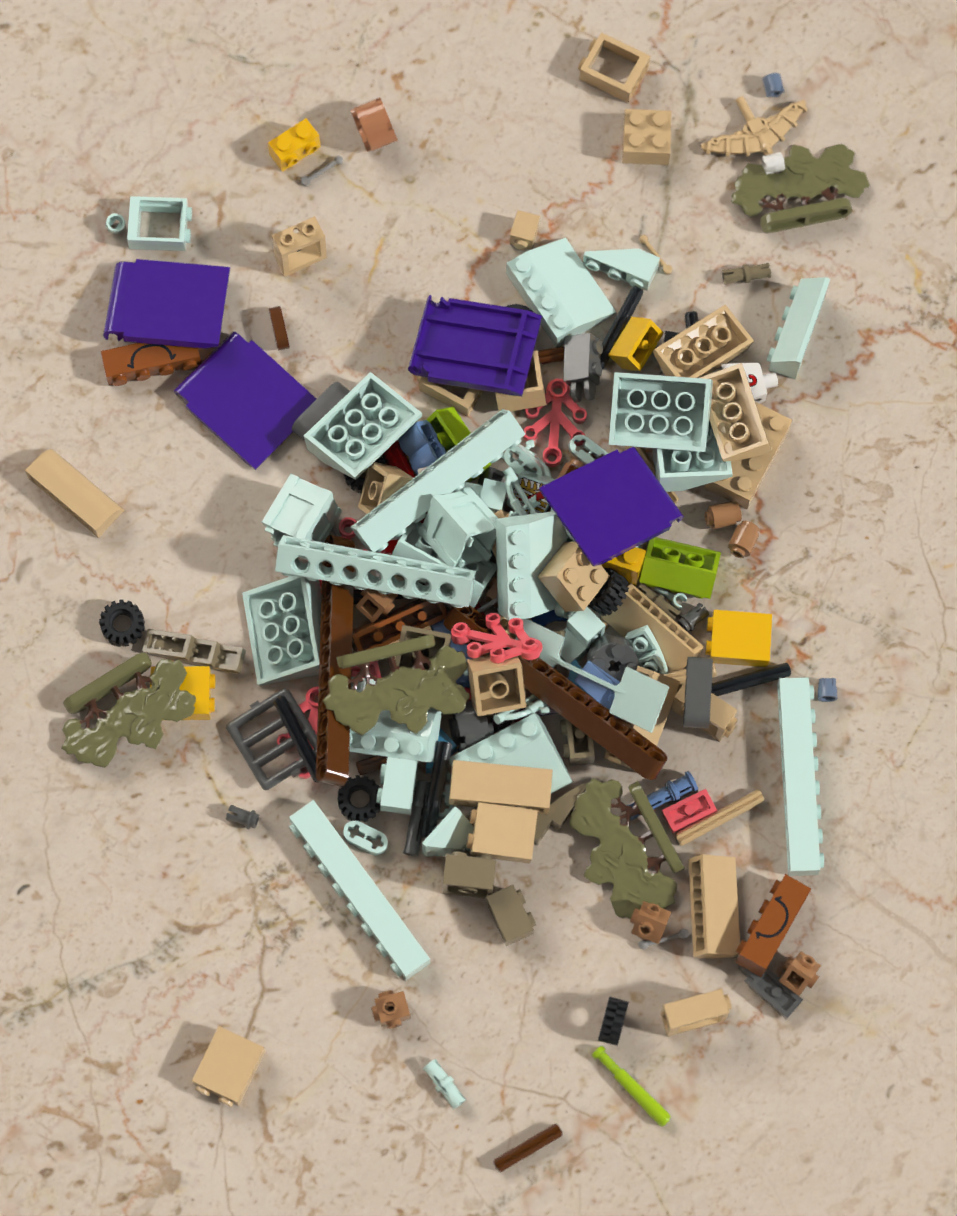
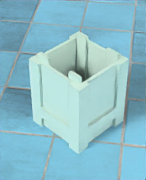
[262,474,342,560]
[418,487,498,568]

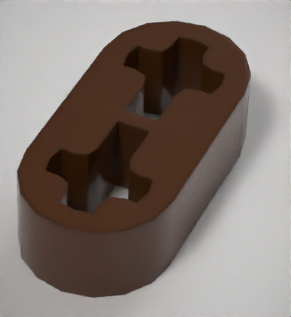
[269,306,290,351]

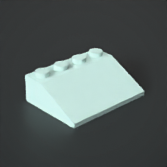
[506,238,616,348]
[304,372,423,480]
[609,372,713,452]
[652,420,733,492]
[495,511,567,621]
[242,575,321,686]
[349,676,442,762]
[449,713,573,808]

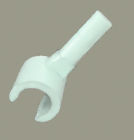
[654,587,687,609]

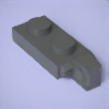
[738,966,803,1019]

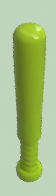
[591,1045,671,1126]

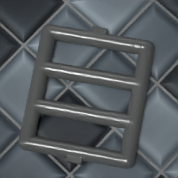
[226,688,317,790]

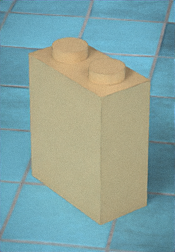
[467,802,538,864]
[192,1026,265,1107]

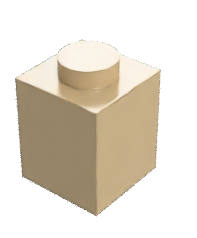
[510,210,540,250]

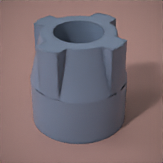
[762,73,785,98]
[818,678,838,702]

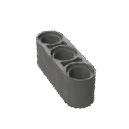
[292,381,350,441]
[683,657,713,728]

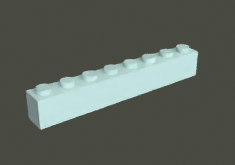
[351,409,525,553]
[777,677,824,876]
[288,800,430,980]

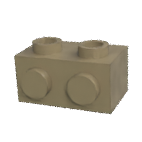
[560,718,595,766]
[486,885,536,946]

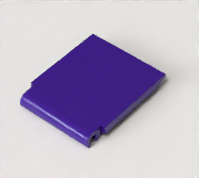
[103,259,230,348]
[408,295,542,397]
[174,331,316,470]
[539,447,684,567]

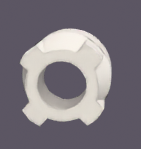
[762,152,785,175]

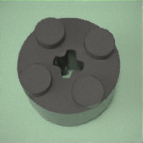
[587,635,639,682]
[448,699,494,752]

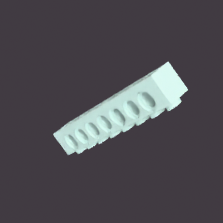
[275,535,476,608]

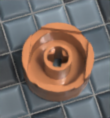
[350,97,398,152]

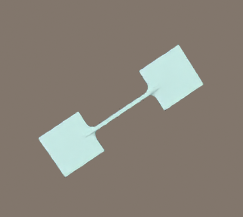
[515,619,669,733]

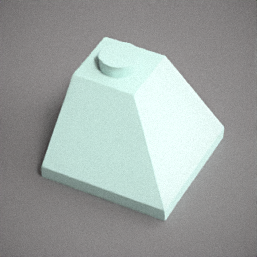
[422,806,474,857]

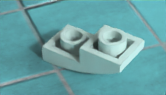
[625,625,668,674]

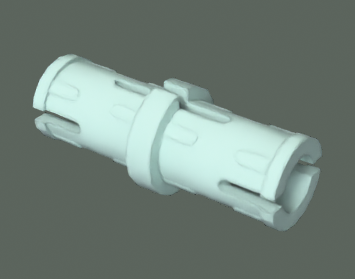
[423,1059,466,1109]

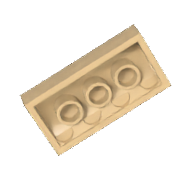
[653,305,754,378]
[700,363,772,462]

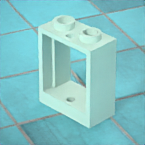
[127,196,192,251]

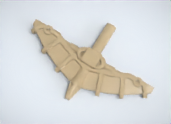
[701,96,808,157]

